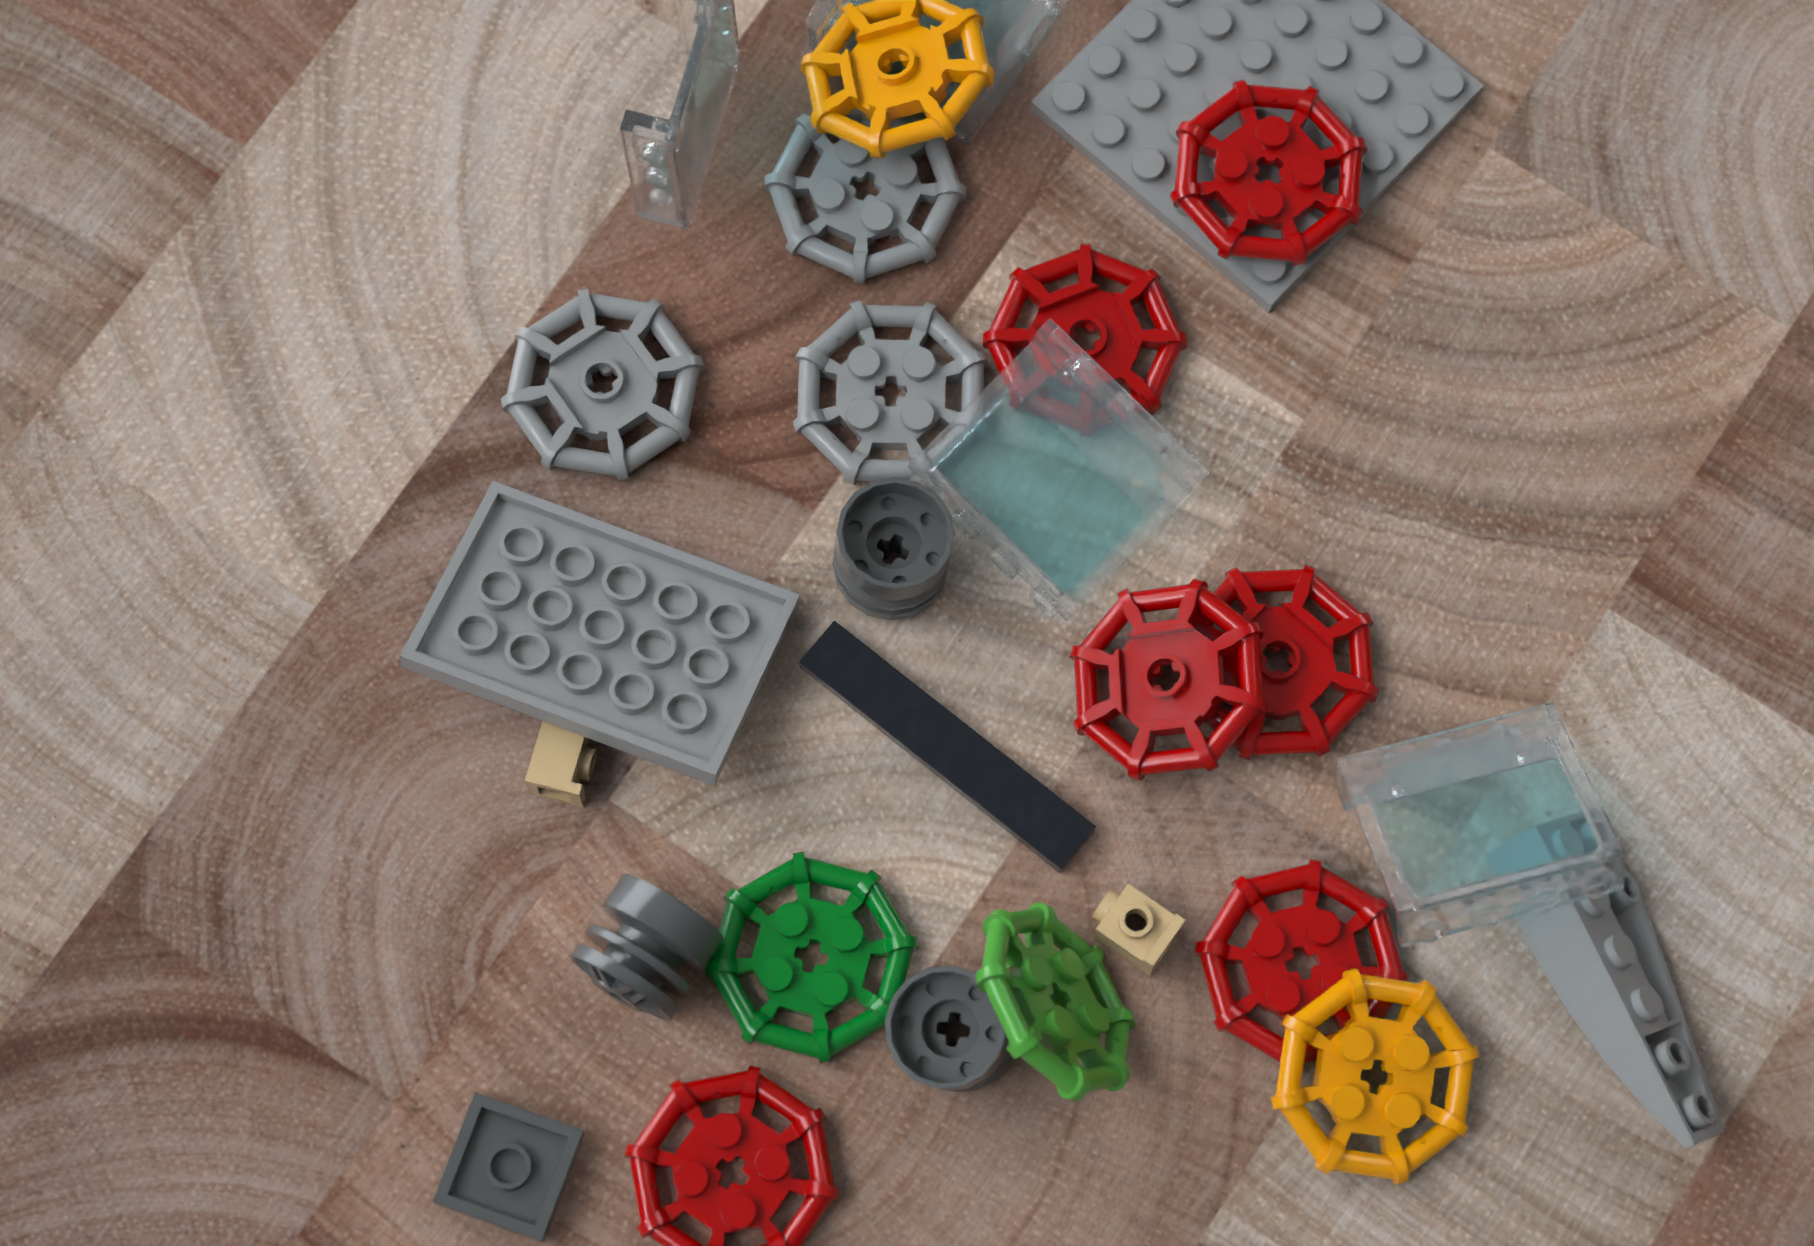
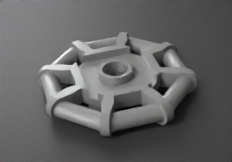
[764,108,967,284]
[501,288,705,481]
[793,300,989,486]

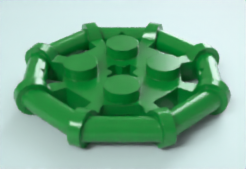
[705,852,919,1064]

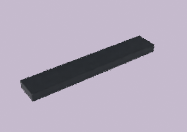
[799,620,1096,873]

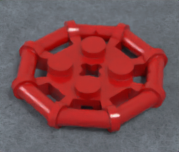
[1170,80,1368,266]
[982,244,1188,439]
[1194,565,1379,760]
[1069,579,1269,781]
[1194,859,1410,1064]
[624,1065,840,1246]

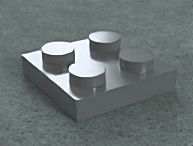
[433,1092,585,1243]

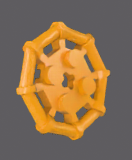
[800,0,996,158]
[1270,969,1480,1185]

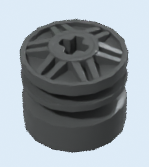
[832,477,955,620]
[570,874,724,1022]
[885,966,1014,1092]

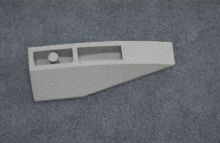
[1485,811,1725,1149]

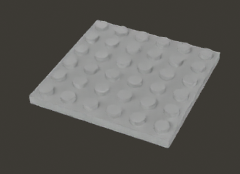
[1030,0,1484,313]

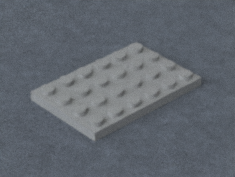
[400,481,800,786]

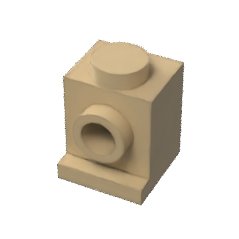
[525,721,597,808]
[1092,883,1186,977]

